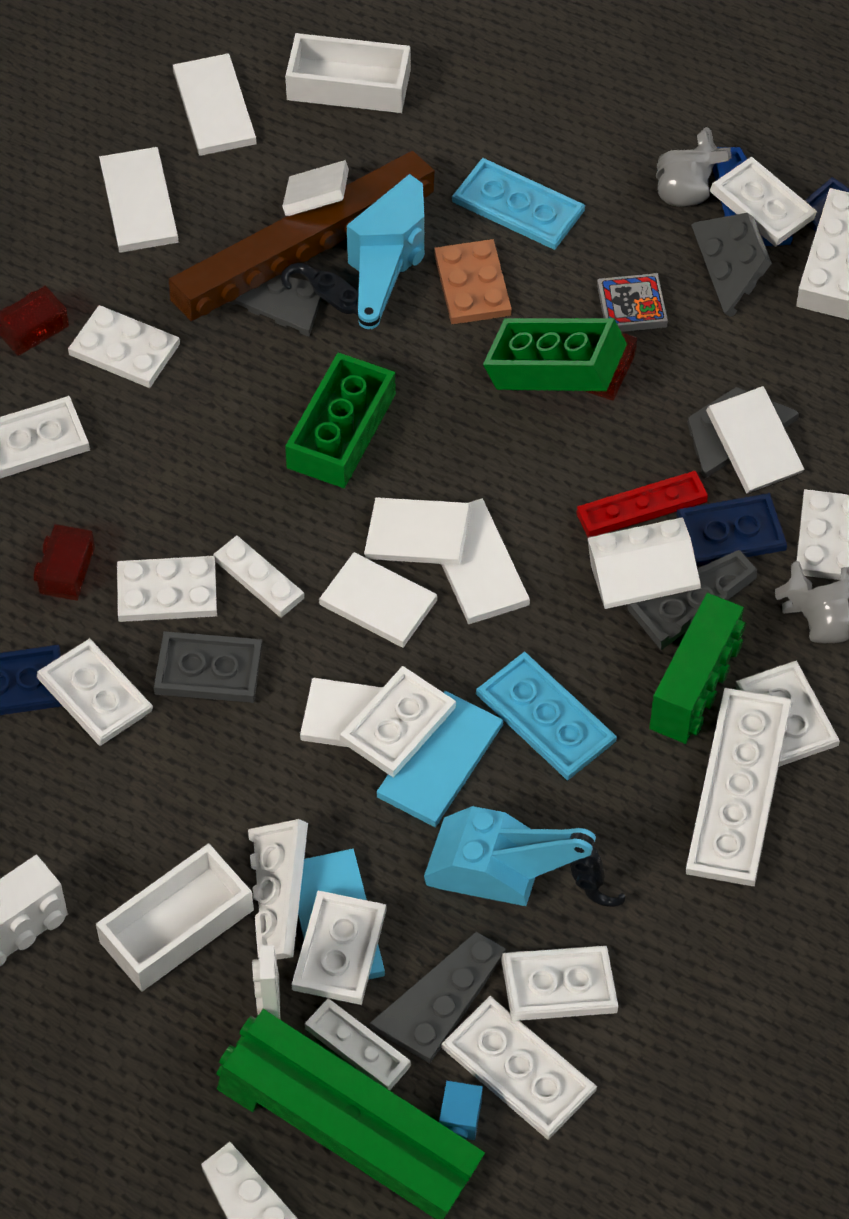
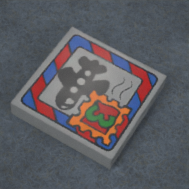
[597,273,668,332]

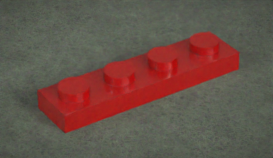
[576,470,708,538]

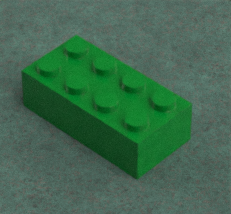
[483,318,627,391]
[285,352,396,489]
[649,593,746,744]

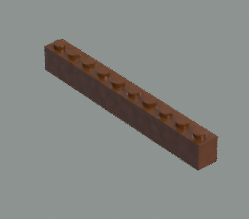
[169,150,435,322]

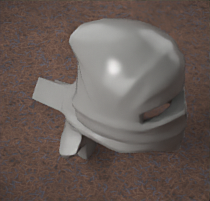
[656,127,732,207]
[775,561,849,644]

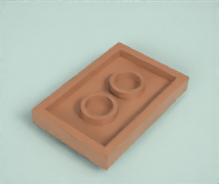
[434,239,512,324]

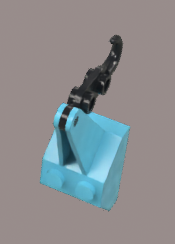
[281,174,425,329]
[424,806,625,907]

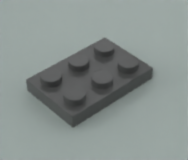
[154,631,263,703]

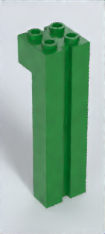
[216,1009,485,1219]

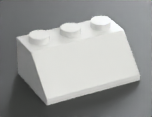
[588,517,701,609]

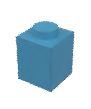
[439,1081,483,1140]

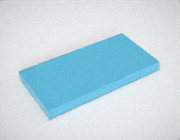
[452,158,585,250]
[476,651,617,781]
[377,691,503,828]
[298,848,385,980]

